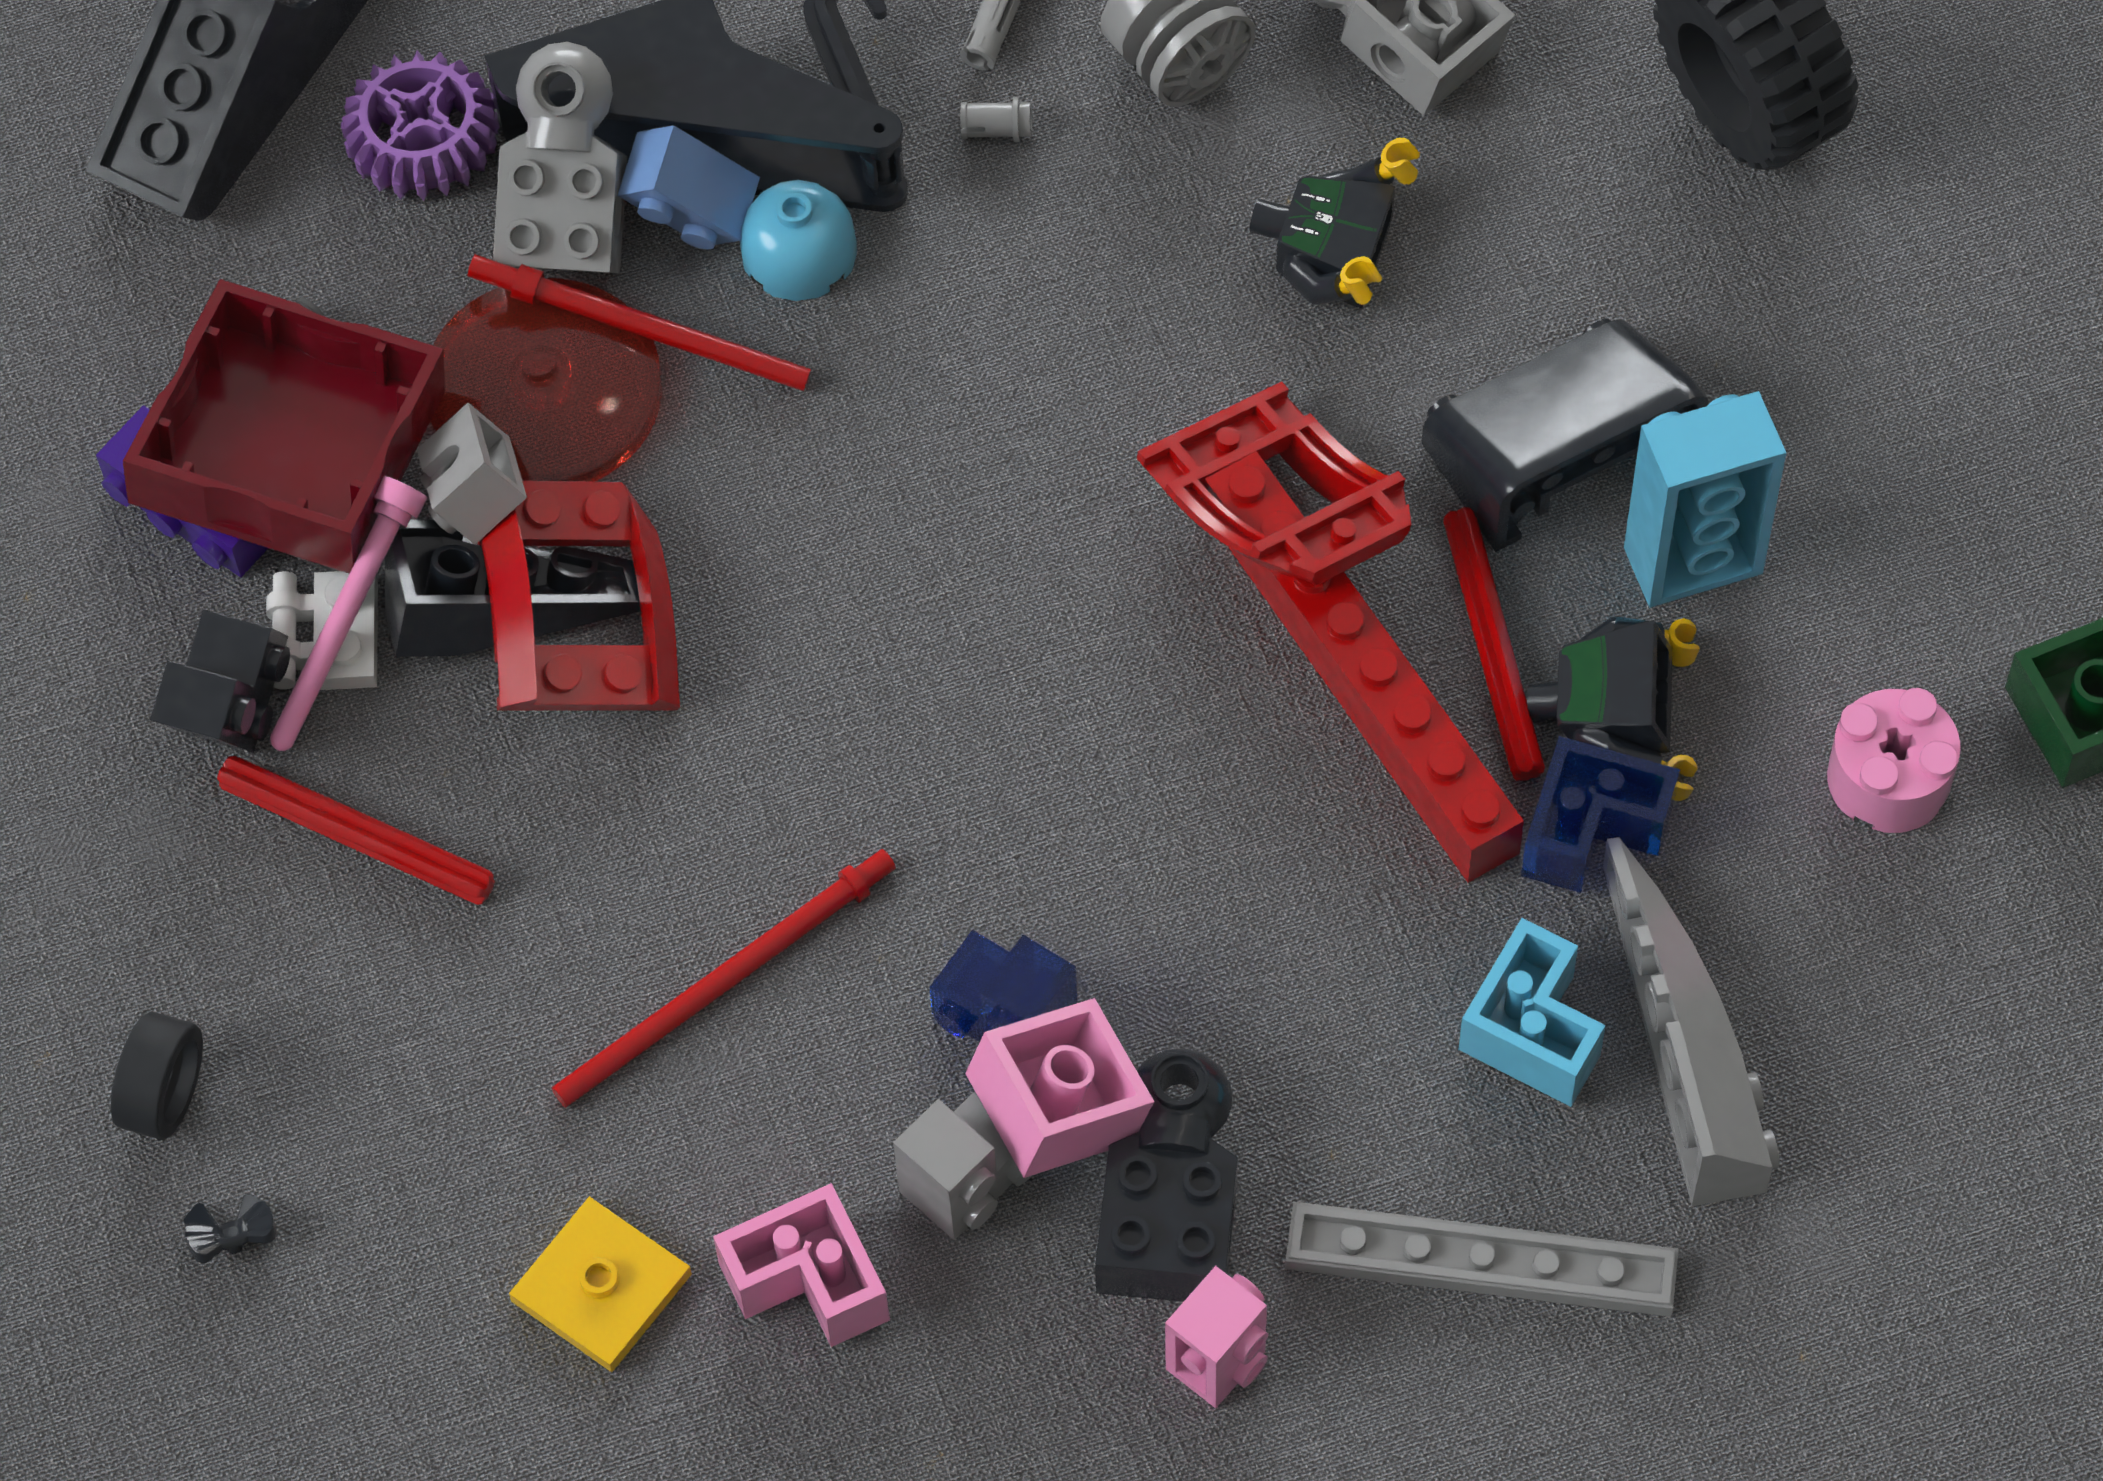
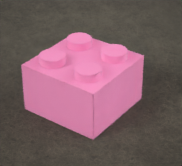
[965,998,1154,1178]

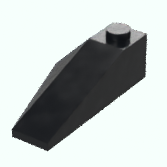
[385,520,641,657]

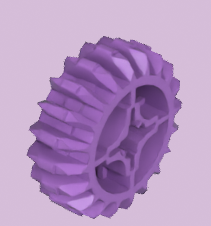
[341,50,500,201]

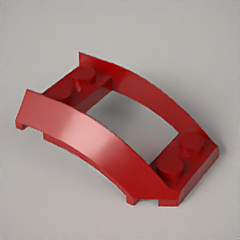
[1137,381,1411,585]
[478,481,680,711]

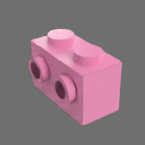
[1165,1266,1268,1408]

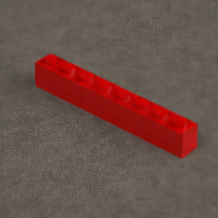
[1205,451,1524,883]

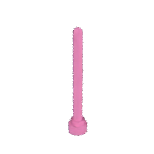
[270,476,428,751]

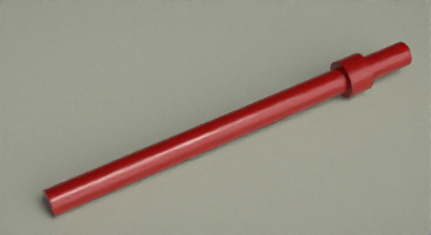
[467,254,812,391]

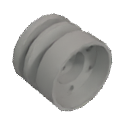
[1100,0,1255,107]

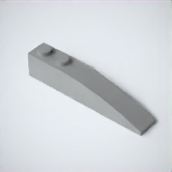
[1603,837,1779,1206]

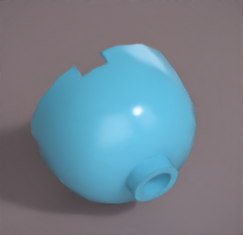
[740,180,857,301]

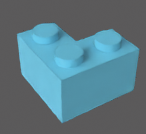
[1458,918,1606,1107]

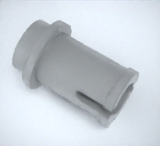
[960,97,1033,142]

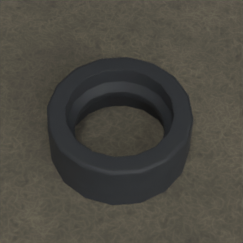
[110,1011,203,1140]

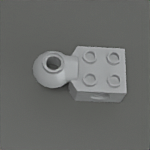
[1313,0,1516,116]
[493,42,627,274]

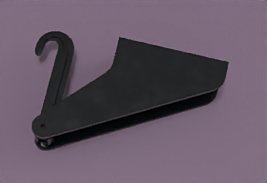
[85,0,368,221]
[485,0,908,212]

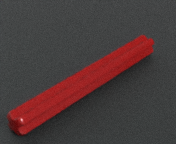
[1443,507,1545,781]
[217,756,495,905]

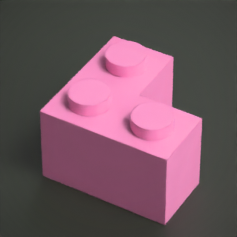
[713,1183,890,1347]

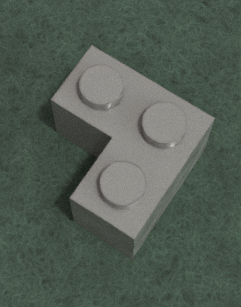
[893,1091,1033,1240]

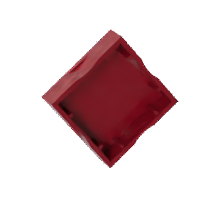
[123,279,445,574]

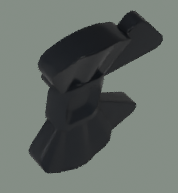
[183,1194,276,1264]

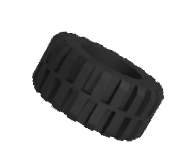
[1653,0,1859,170]

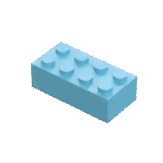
[1624,391,1786,608]

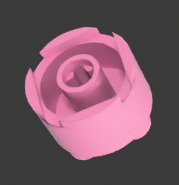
[1827,688,1960,833]

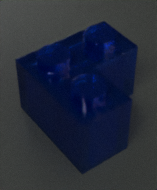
[1521,736,1680,893]
[929,929,1078,1042]

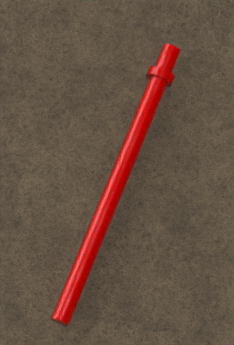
[551,849,896,1108]

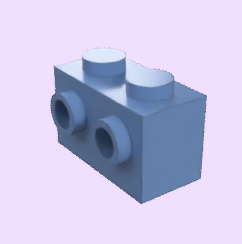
[617,125,760,249]

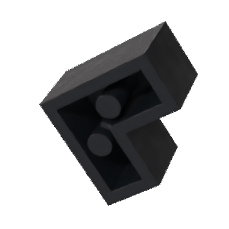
[150,609,290,753]

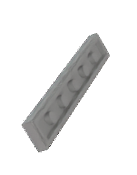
[1285,1201,1679,1317]

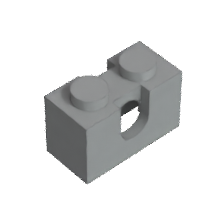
[417,403,527,545]

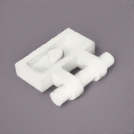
[266,571,378,690]

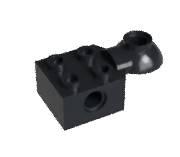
[1095,1048,1238,1302]

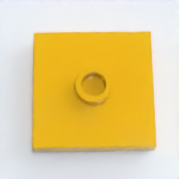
[509,1196,692,1372]

